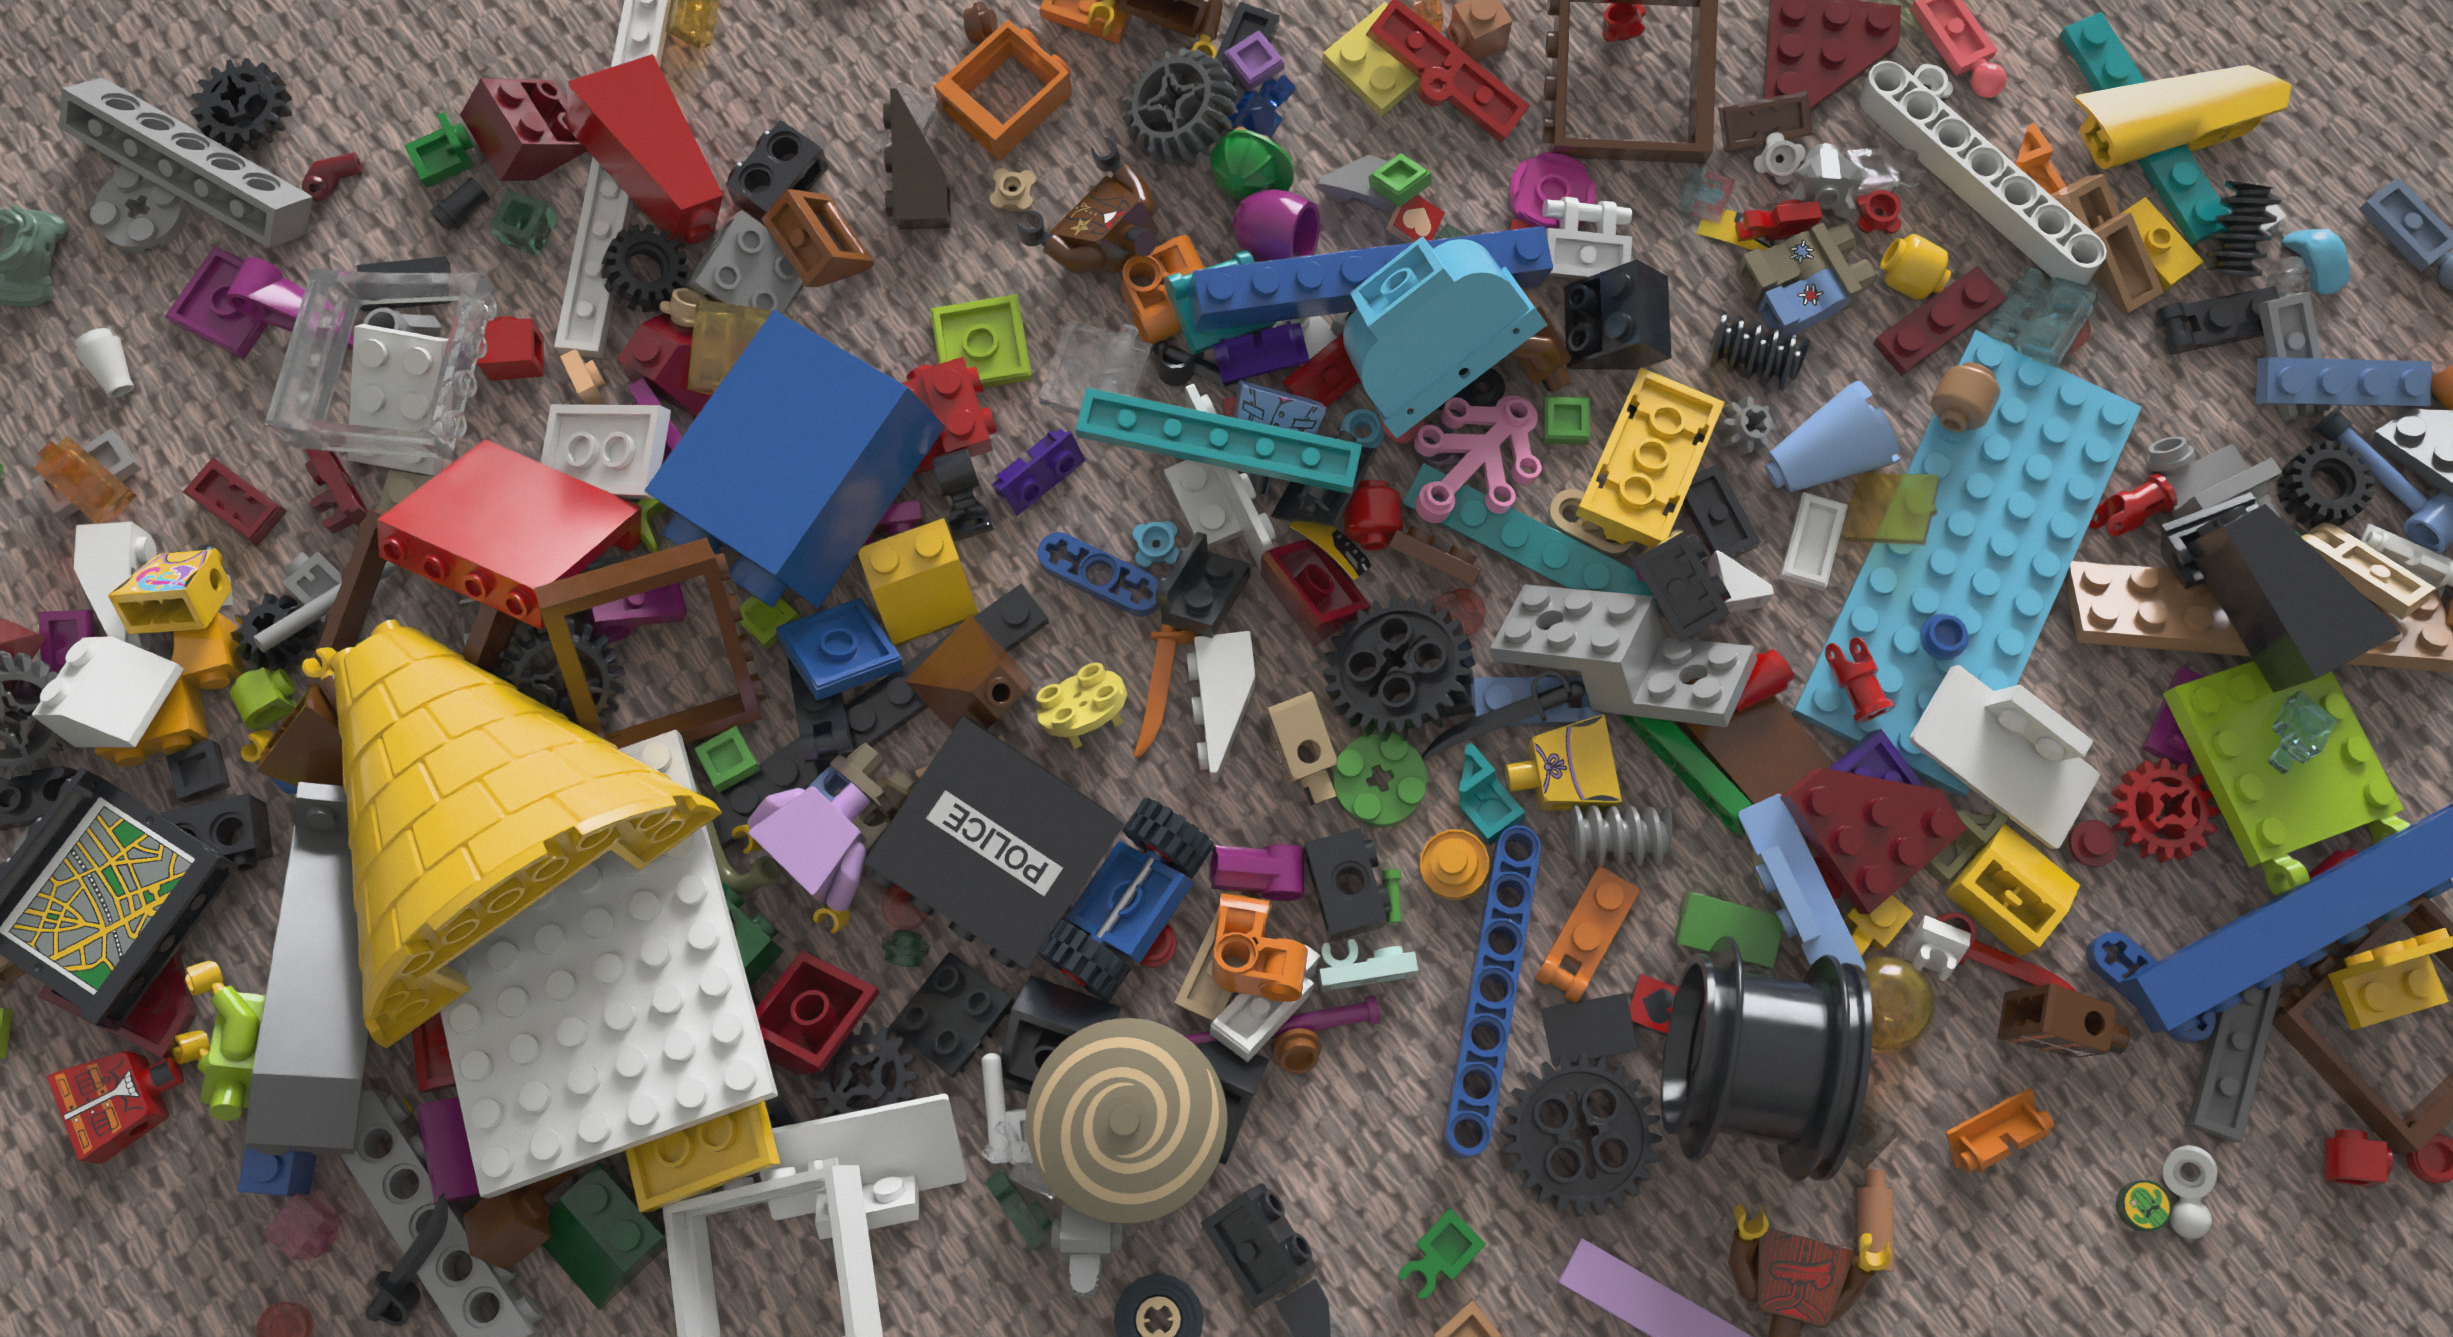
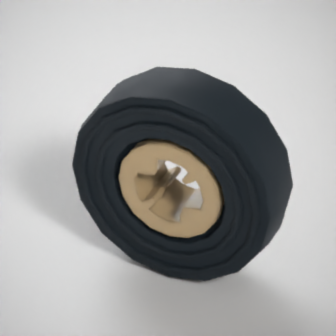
[1113,1273,1204,1337]

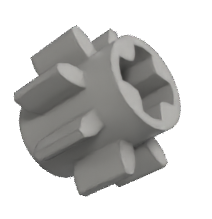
[1715,396,1776,456]

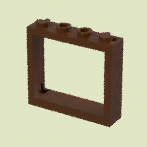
[1542,0,1718,164]
[305,509,519,685]
[534,537,766,749]
[2272,894,2453,1155]

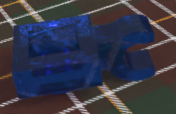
[1228,74,1296,139]

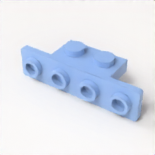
[1738,794,1866,971]

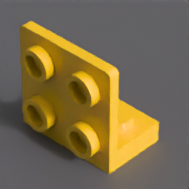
[2328,928,2453,1030]

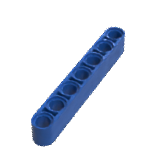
[1443,825,1541,1159]

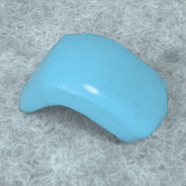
[2282,229,2350,294]

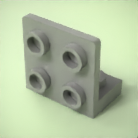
[682,210,803,330]

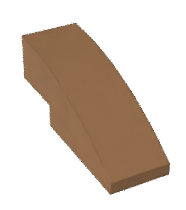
[2051,174,2164,313]

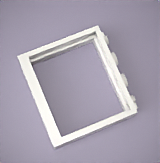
[663,1157,883,1337]

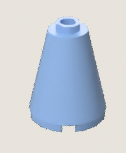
[1764,381,1900,492]

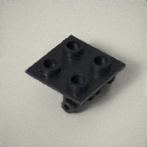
[1271,431,1377,527]
[888,951,1014,1078]

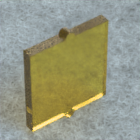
[1843,473,1940,545]

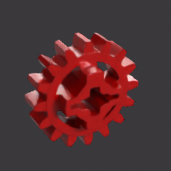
[2108,758,2220,863]

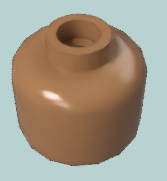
[1931,362,2001,433]

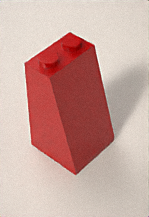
[565,54,723,244]

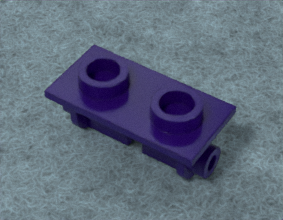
[1213,320,1310,385]
[991,428,1085,516]

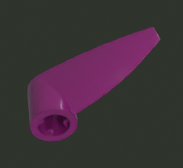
[225,257,354,350]

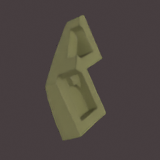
[1923,810,2009,885]

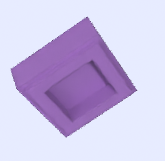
[1224,30,1285,91]

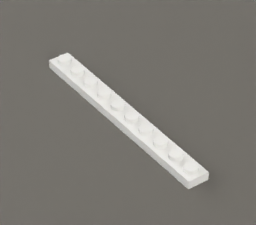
[554,0,673,358]

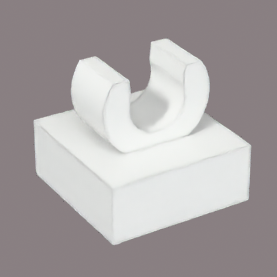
[1903,915,1971,981]

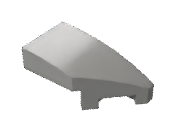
[1314,155,1397,213]

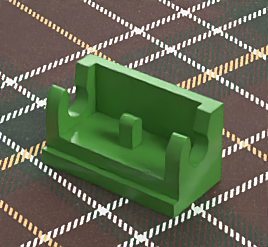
[1674,891,1783,968]

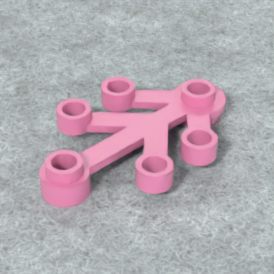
[1414,395,1542,523]

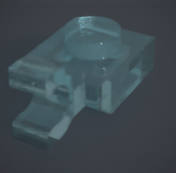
[2268,690,2338,774]

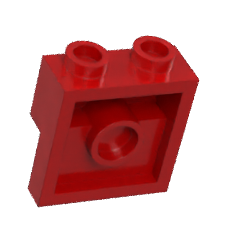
[902,357,997,476]

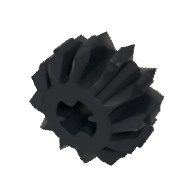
[230,592,319,671]

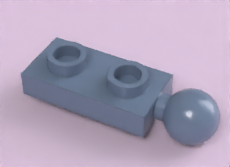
[2359,177,2453,290]

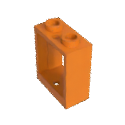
[934,20,1072,161]

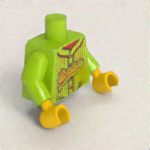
[172,961,266,1121]

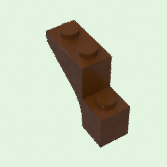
[463,1165,584,1271]

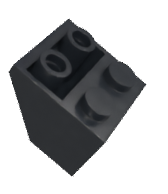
[1564,259,1672,370]

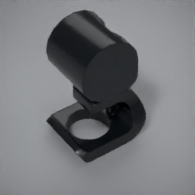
[932,448,994,541]

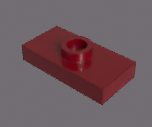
[183,457,287,547]

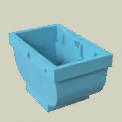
[1343,236,1547,438]

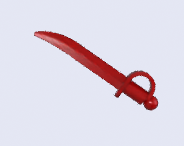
[1936,912,2076,992]

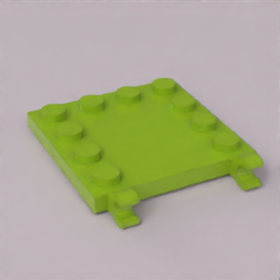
[2163,661,2410,895]

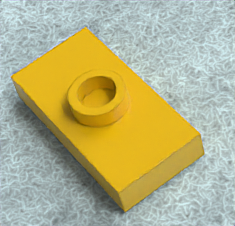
[2121,197,2204,291]

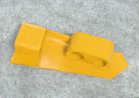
[2073,65,2292,169]

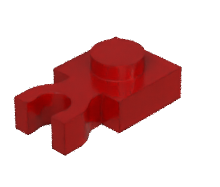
[1735,199,1822,242]

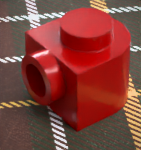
[2324,1129,2393,1187]

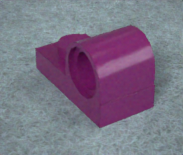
[583,582,687,644]

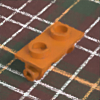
[1946,1087,2055,1173]

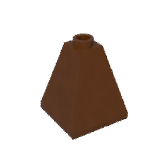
[904,616,1034,731]

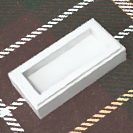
[1779,492,1848,591]

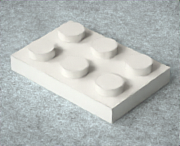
[347,324,450,476]
[541,404,671,500]

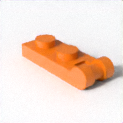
[1534,865,1641,1004]

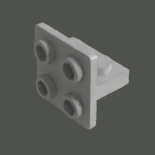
[2164,444,2282,519]

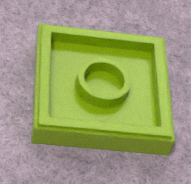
[930,294,1032,388]

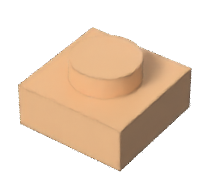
[560,349,606,405]

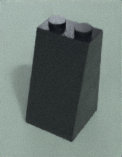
[2185,504,2400,693]

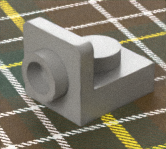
[281,551,342,623]

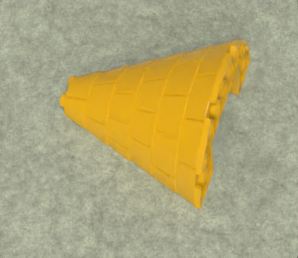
[330,619,722,1049]

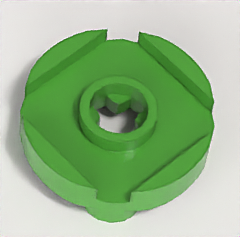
[1333,733,1427,828]

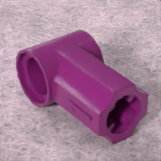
[1209,844,1304,901]

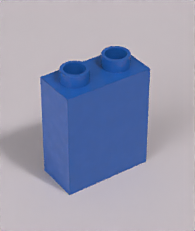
[644,310,946,608]

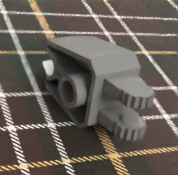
[1051,1202,1123,1302]

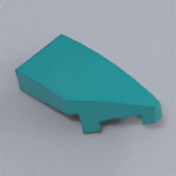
[1459,742,1526,846]

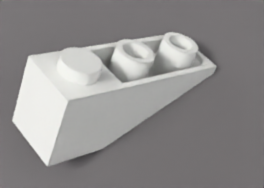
[73,521,157,651]
[1186,631,1256,783]

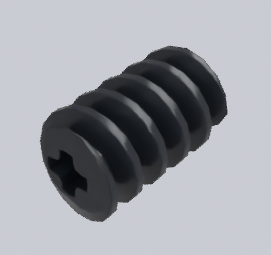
[2204,180,2282,277]
[1708,310,1810,391]

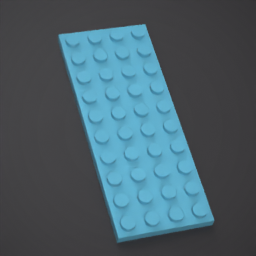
[1791,330,2142,798]

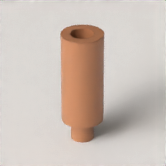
[1857,1169,1894,1272]

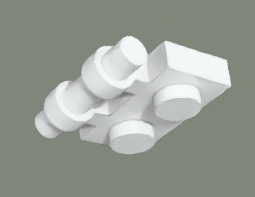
[1542,197,1632,279]

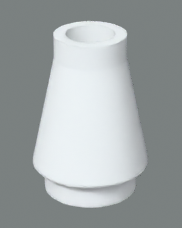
[75,328,135,399]

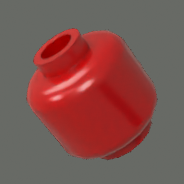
[1343,480,1403,551]

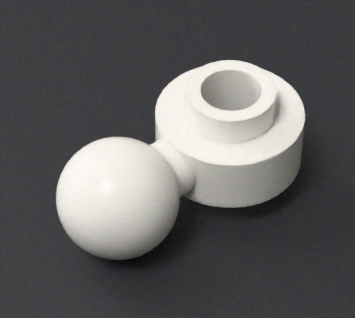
[2163,1145,2218,1239]

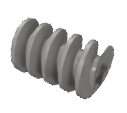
[1569,805,1672,867]

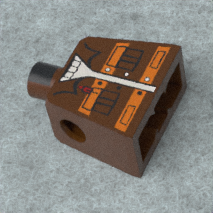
[1997,983,2130,1058]

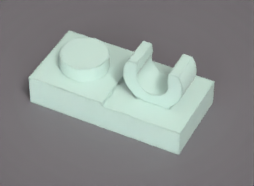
[1318,939,1418,992]

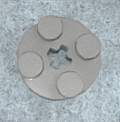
[90,165,188,254]

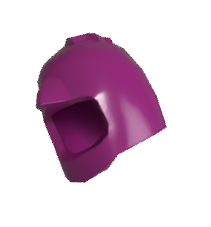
[1232,189,1320,262]

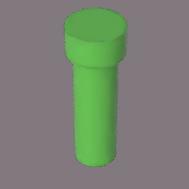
[1382,869,1401,923]

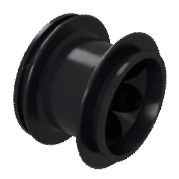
[1660,935,1873,1182]

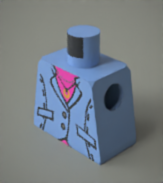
[1234,380,1326,494]

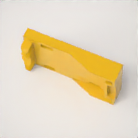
[1576,367,1725,550]

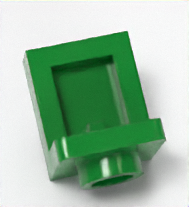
[404,112,474,188]

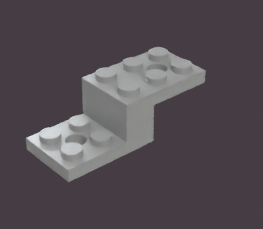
[1490,584,1757,727]

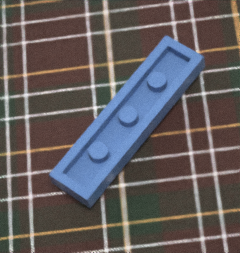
[2256,357,2432,407]

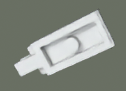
[1210,945,1321,1062]

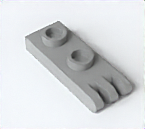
[2258,292,2331,421]

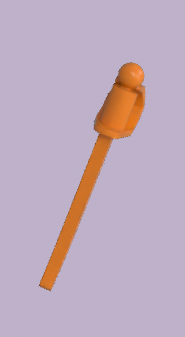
[1133,624,1199,759]

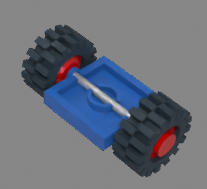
[1038,797,1215,1002]

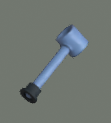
[2311,405,2453,554]

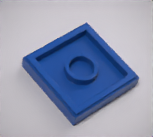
[776,598,902,701]

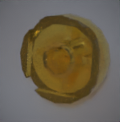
[1863,957,1935,1054]

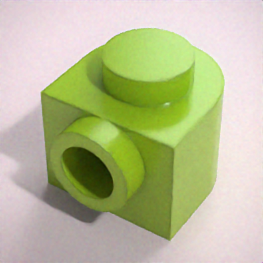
[230,667,296,729]

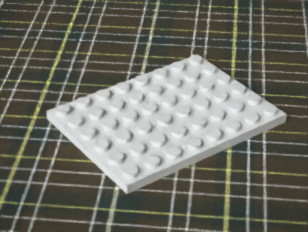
[440,729,778,1199]

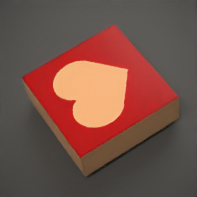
[1386,194,1445,243]

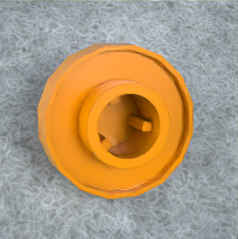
[1420,829,1491,901]

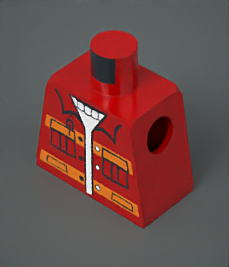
[46,1051,184,1164]

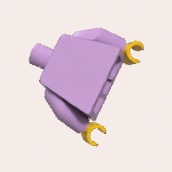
[731,783,871,934]

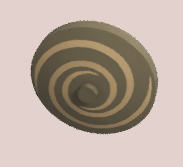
[1026,1018,1228,1224]

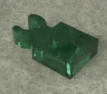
[984,1170,1052,1252]

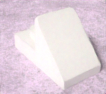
[1707,551,1774,613]

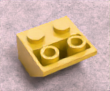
[1943,823,2080,957]

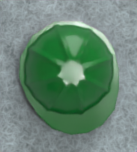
[1210,127,1295,200]

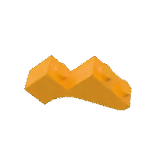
[94,612,245,767]

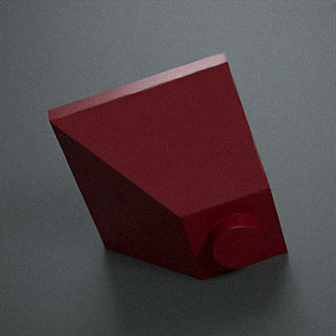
[616,313,747,418]

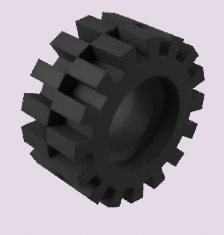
[601,224,688,312]
[2277,441,2375,528]

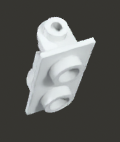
[2360,523,2453,597]

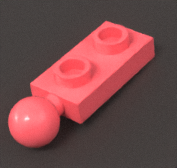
[1910,0,2007,98]

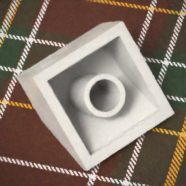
[32,637,184,748]

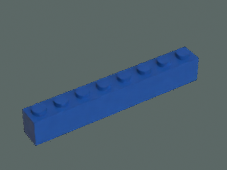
[1187,226,1553,332]
[2121,802,2453,1036]

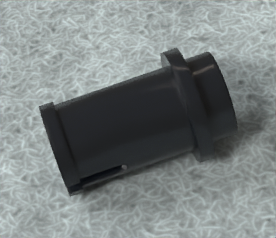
[430,177,490,231]

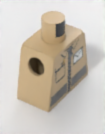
[1261,691,1338,806]

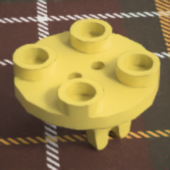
[1036,663,1127,749]

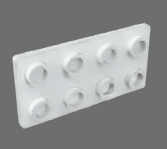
[1164,383,1276,572]
[1909,665,2100,849]
[759,1094,967,1240]

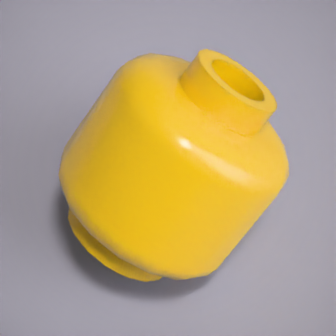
[1880,234,1951,301]

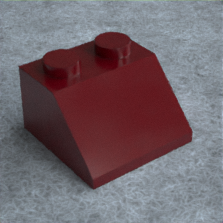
[755,950,880,1075]

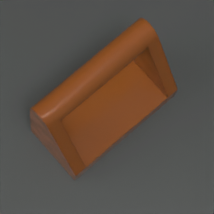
[761,189,874,288]

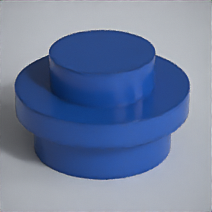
[1920,614,1969,660]

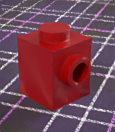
[471,316,544,381]

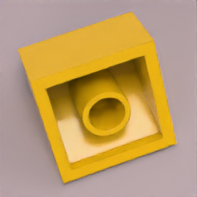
[858,518,979,647]

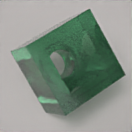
[488,188,558,256]

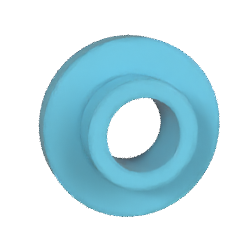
[1340,409,1385,449]

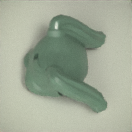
[0,205,69,307]

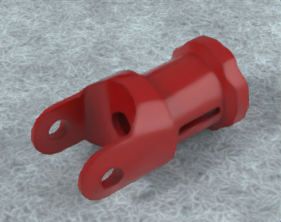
[2088,474,2177,537]
[1825,637,1895,724]

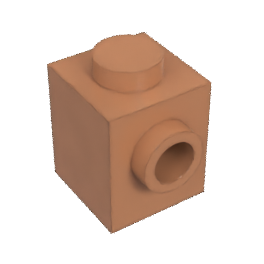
[1448,0,1513,62]

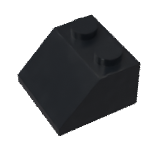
[1000,975,1121,1095]

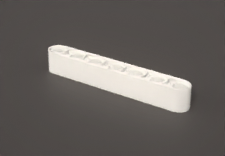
[1859,61,2107,289]

